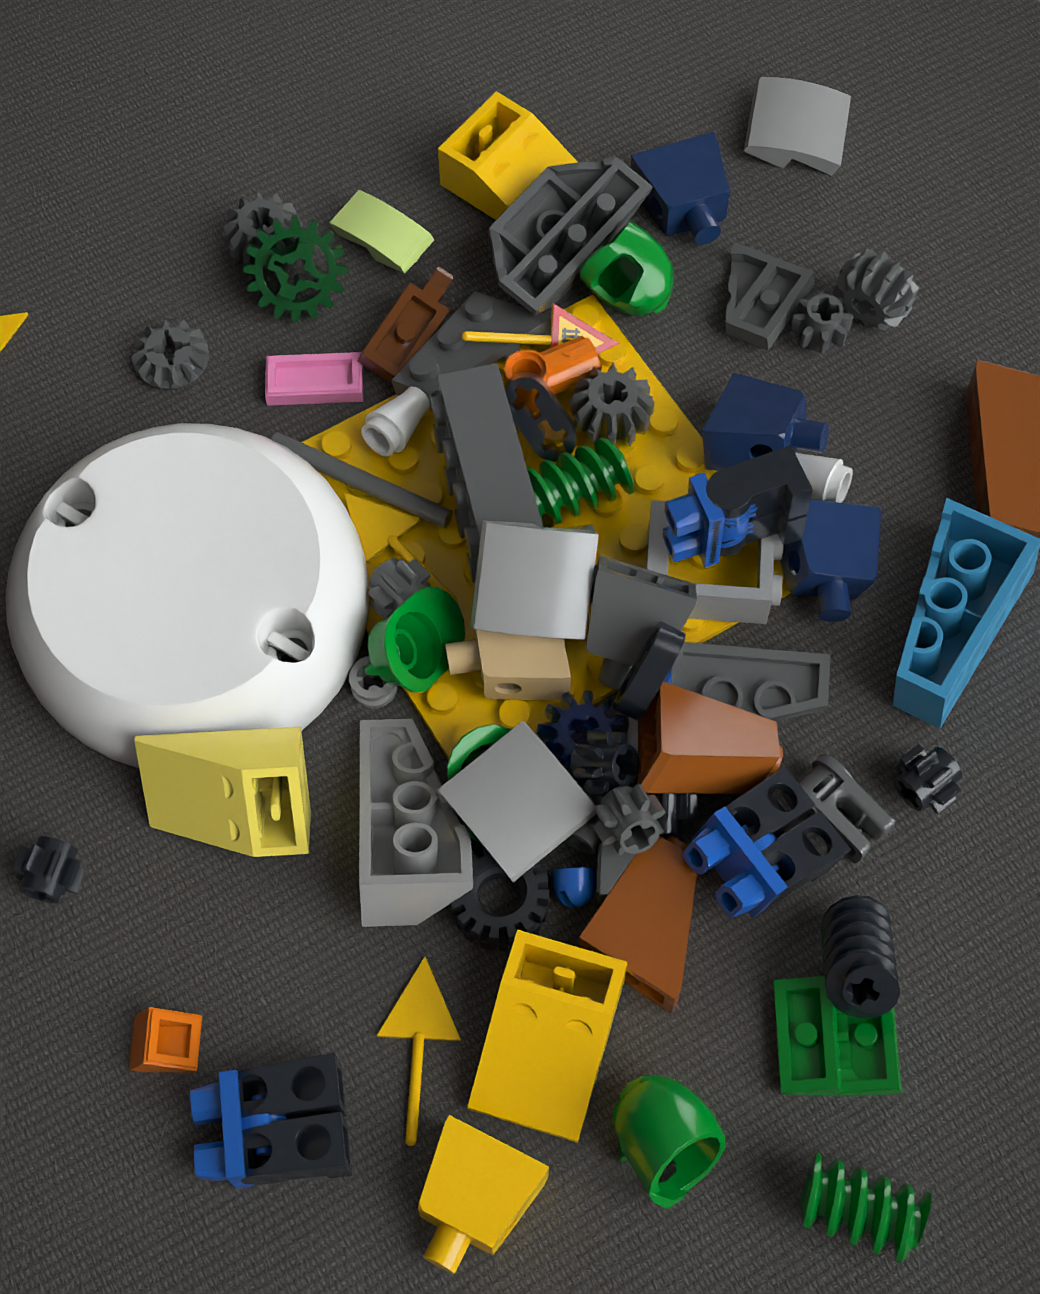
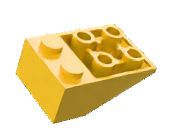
[438,91,577,220]
[467,929,628,1143]

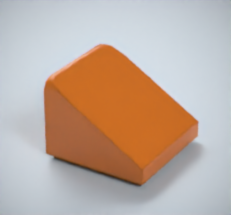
[129,1007,202,1073]

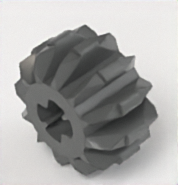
[223,192,303,274]
[833,248,919,331]
[570,362,654,446]

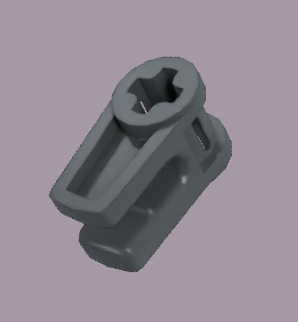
[783,754,895,864]

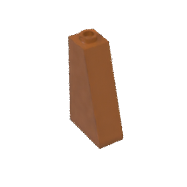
[965,360,1040,538]

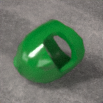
[579,220,674,317]
[612,1074,726,1209]

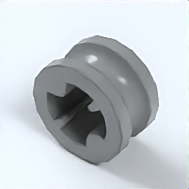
[349,656,397,708]

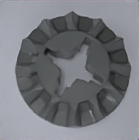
[131,319,209,389]

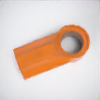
[504,335,602,413]

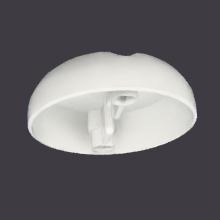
[6,423,369,768]

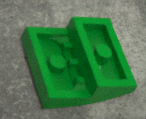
[774,976,902,1096]

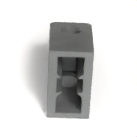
[586,555,697,690]

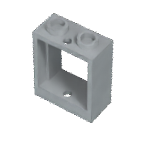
[646,500,783,624]

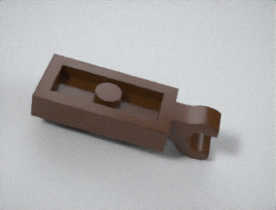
[357,266,455,385]

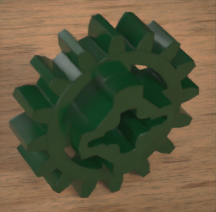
[243,215,348,322]

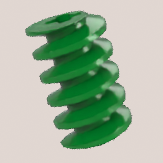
[527,437,635,525]
[799,1152,932,1264]

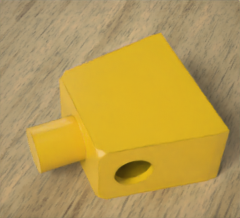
[418,1115,549,1274]

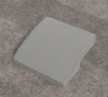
[743,77,851,176]
[470,520,599,639]
[438,720,597,882]

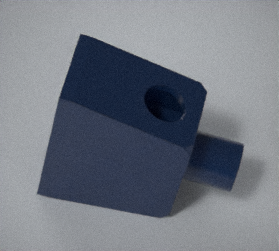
[631,132,730,245]
[702,373,829,471]
[780,499,881,622]

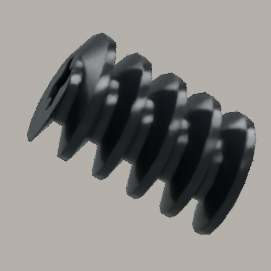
[820,895,900,1019]

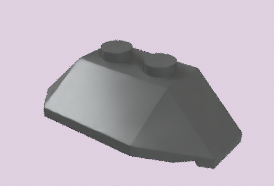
[488,157,653,315]

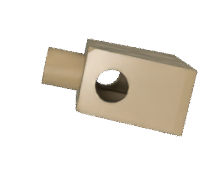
[445,629,571,700]

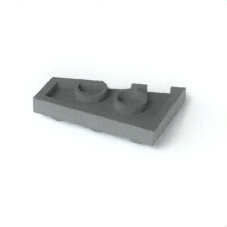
[392,291,551,408]
[671,642,831,721]

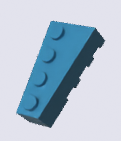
[893,498,1040,729]

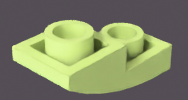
[329,190,434,274]

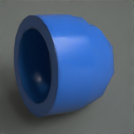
[552,867,596,908]

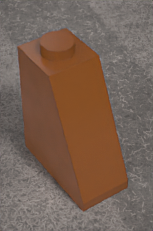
[638,681,783,794]
[578,836,697,1014]

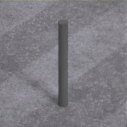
[271,432,453,529]

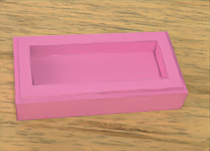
[265,352,363,406]

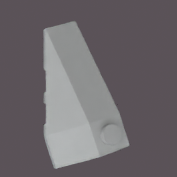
[359,719,473,927]

